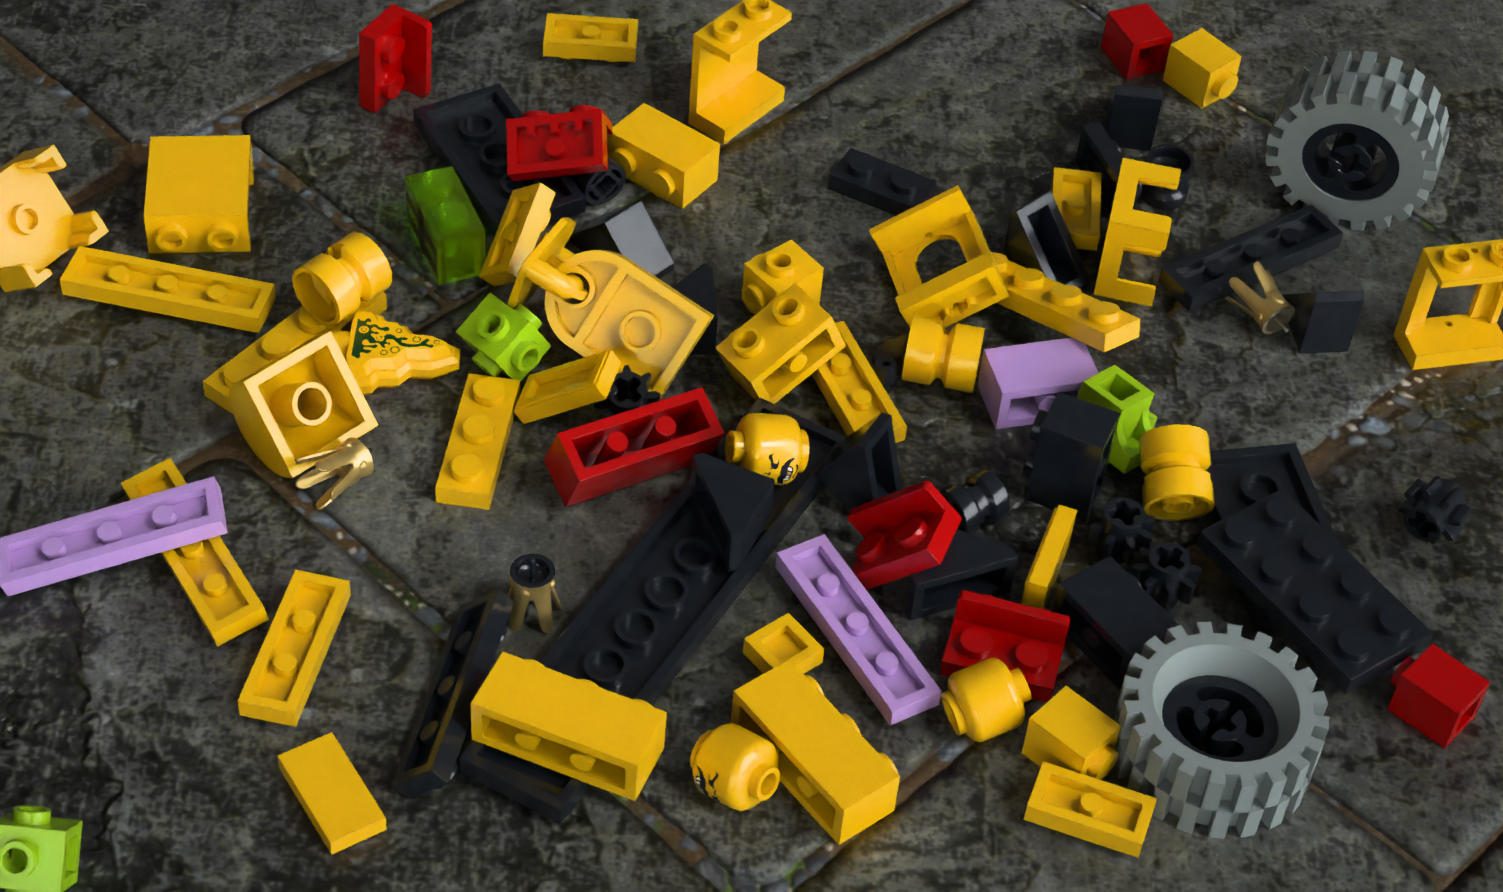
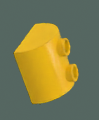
[230,330,378,478]

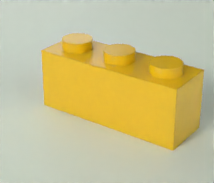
[471,652,667,801]
[731,659,900,845]

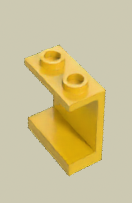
[688,0,792,144]
[143,135,254,254]

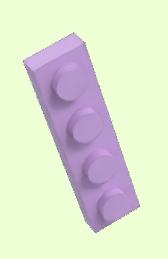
[0,476,228,597]
[775,534,942,726]

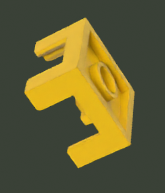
[0,144,109,292]
[1093,158,1181,307]

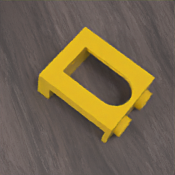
[869,185,1009,328]
[1393,239,1503,370]

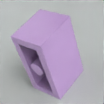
[977,338,1099,429]

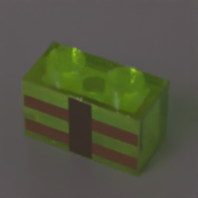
[405,166,486,285]

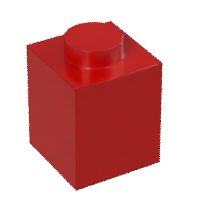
[1100,3,1174,80]
[1387,643,1490,749]

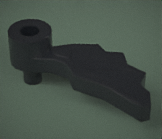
[872,334,909,394]

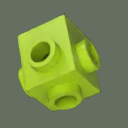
[456,293,551,382]
[0,805,83,892]

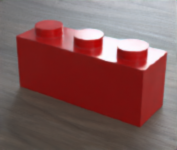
[544,387,725,508]

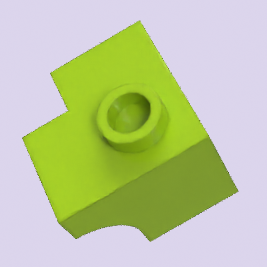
[1077,365,1158,474]

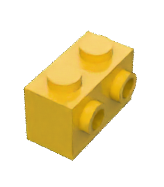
[715,283,846,404]

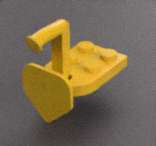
[507,217,714,400]

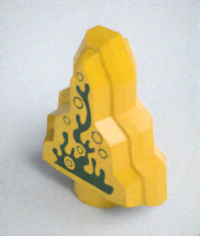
[333,310,461,396]

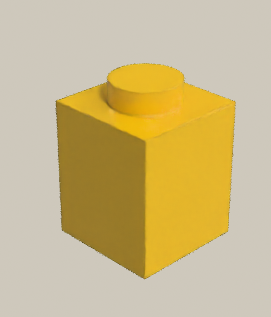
[1163,28,1242,109]
[1021,686,1121,780]

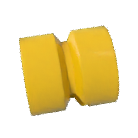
[292,231,392,327]
[902,315,985,393]
[1139,424,1214,521]

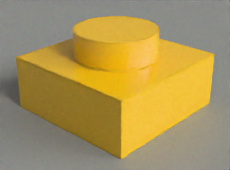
[743,613,824,674]

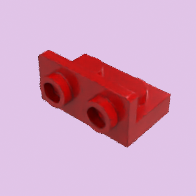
[359,3,432,113]
[506,105,613,181]
[847,481,962,590]
[939,590,1071,702]

